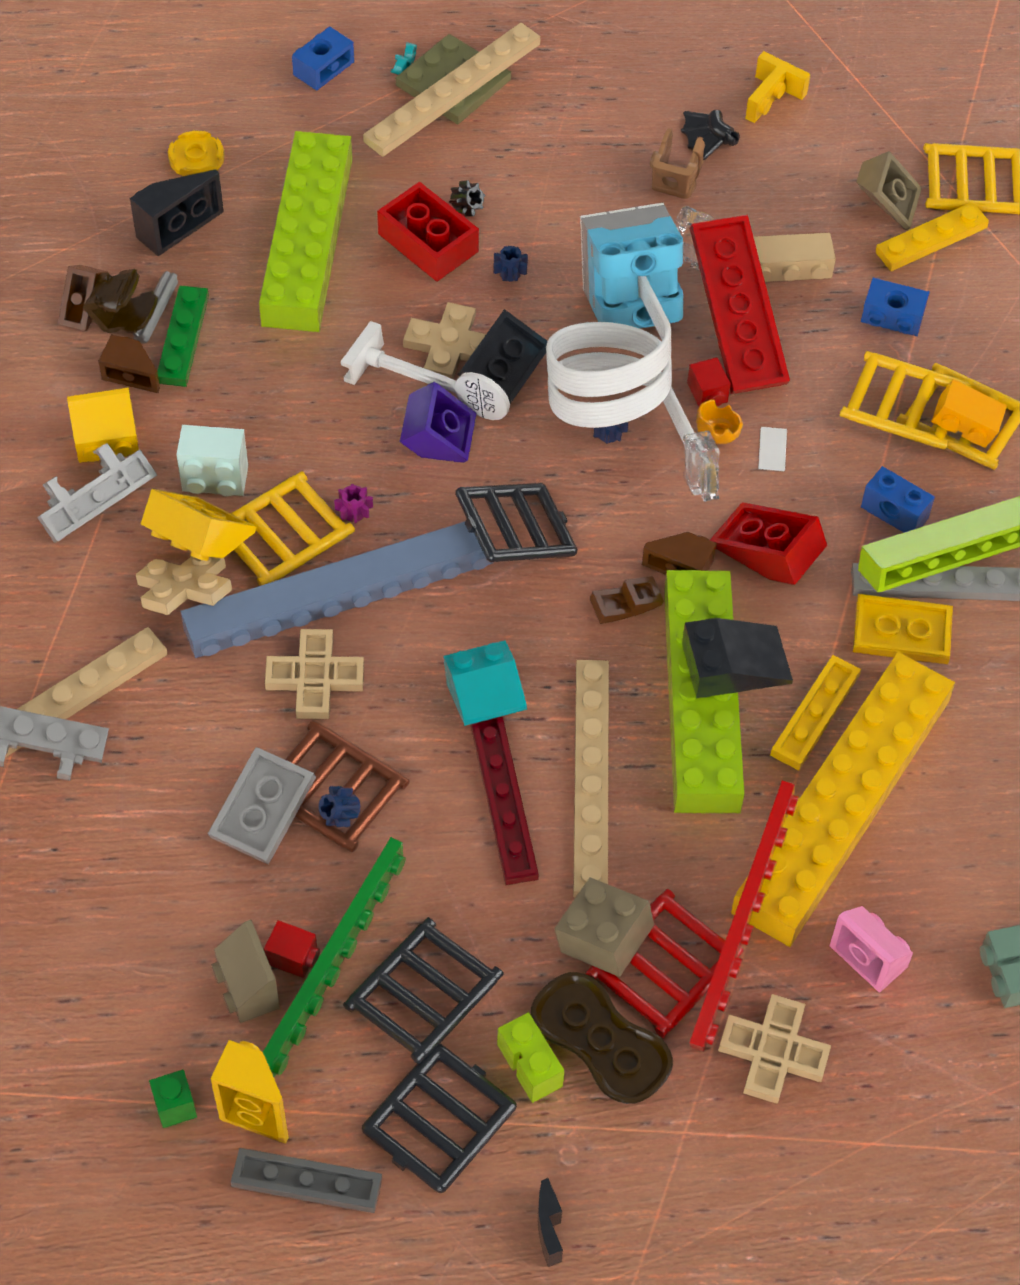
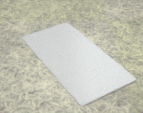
[758,427,787,471]

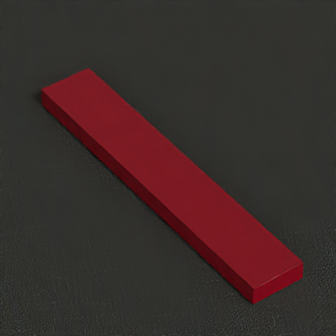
[470,716,539,886]

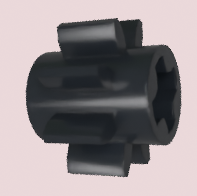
[449,180,485,217]

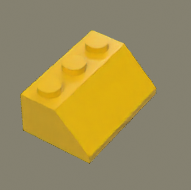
[141,489,257,561]
[211,1040,289,1144]

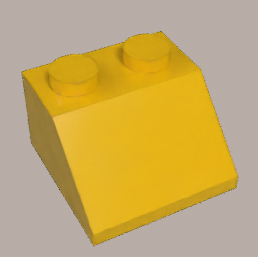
[67,388,139,463]

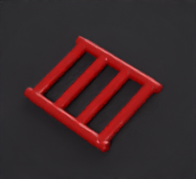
[585,889,744,1038]

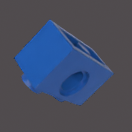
[292,26,354,91]
[861,278,930,336]
[861,466,935,533]

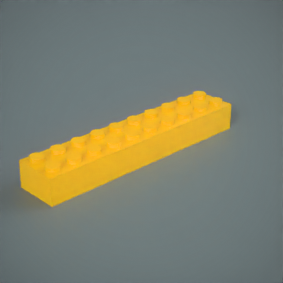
[731,652,955,947]

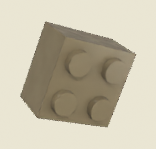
[554,877,654,977]

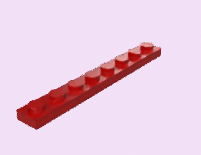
[689,780,799,1052]

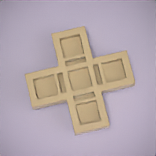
[403,302,486,379]
[136,556,232,615]
[265,629,364,719]
[718,994,831,1104]

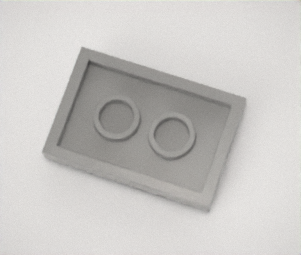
[208,747,316,865]

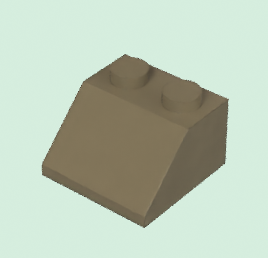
[211,920,280,1023]

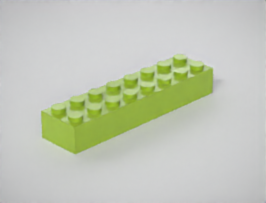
[259,131,352,332]
[664,570,744,813]

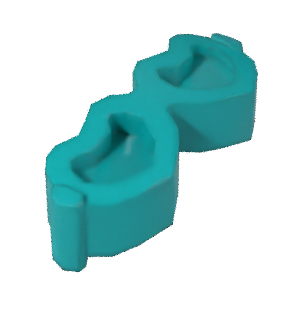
[390,42,417,75]

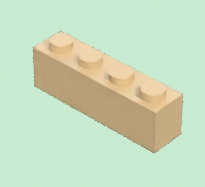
[754,233,836,282]

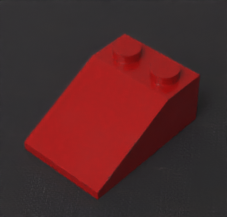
[710,502,827,585]

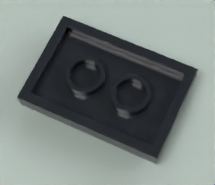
[457,309,548,404]

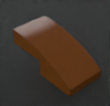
[590,576,664,624]

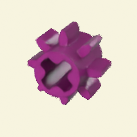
[334,484,373,524]

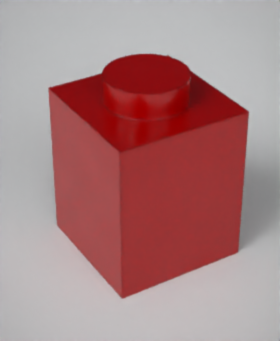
[687,357,731,407]
[263,920,320,978]

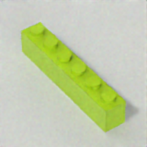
[858,496,1020,593]

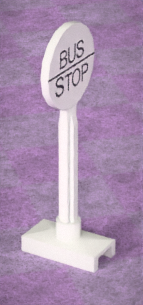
[341,321,510,420]

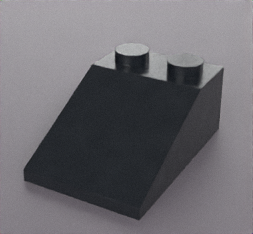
[130,169,224,256]
[682,618,793,699]

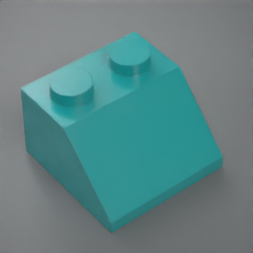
[443,640,527,726]

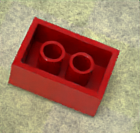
[377,181,479,282]

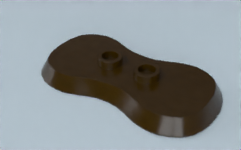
[531,972,673,1104]

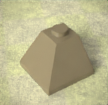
[856,151,922,230]

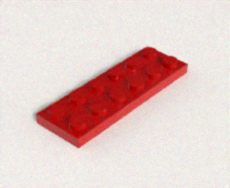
[689,215,790,394]

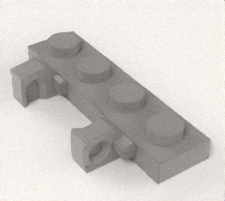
[37,443,157,543]
[0,706,109,781]

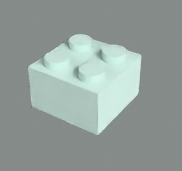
[176,425,248,496]

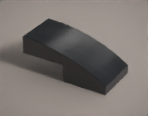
[538,1178,563,1267]

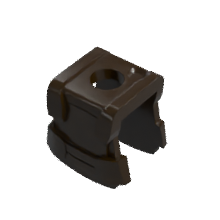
[83,269,158,333]

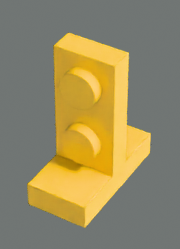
[745,51,810,123]

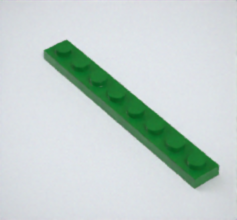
[263,837,406,1077]

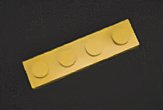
[875,202,989,272]
[770,655,861,771]

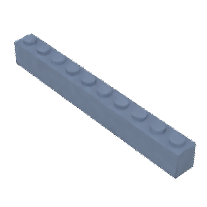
[180,517,494,658]

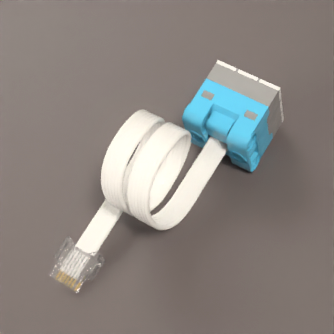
[546,203,719,502]

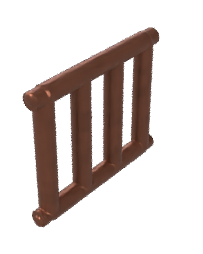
[285,720,410,852]

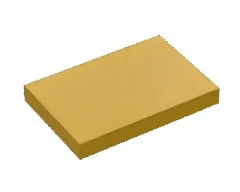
[853,594,953,665]

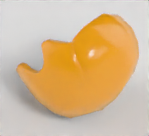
[696,400,743,444]

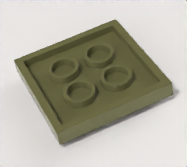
[396,34,511,125]

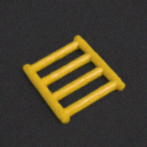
[923,143,1020,214]
[840,351,971,450]
[896,363,1020,470]
[231,471,355,586]

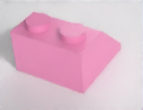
[829,906,913,993]

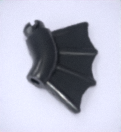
[681,110,740,160]

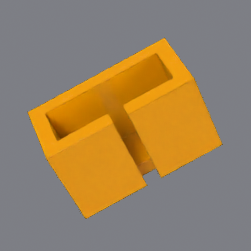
[931,379,1007,448]

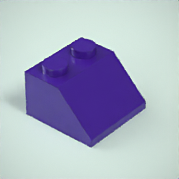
[400,381,477,463]

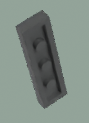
[231,1148,382,1213]

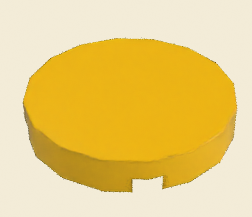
[168,130,225,176]

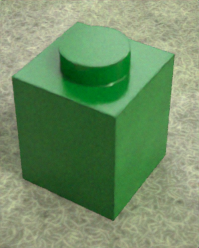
[149,1069,197,1128]

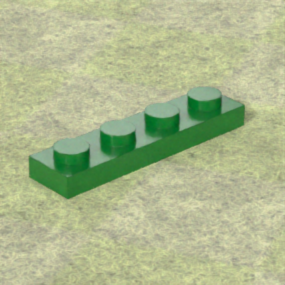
[157,285,209,387]

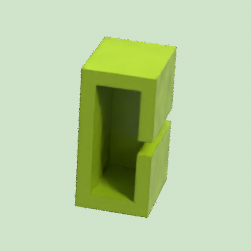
[497,1012,565,1103]

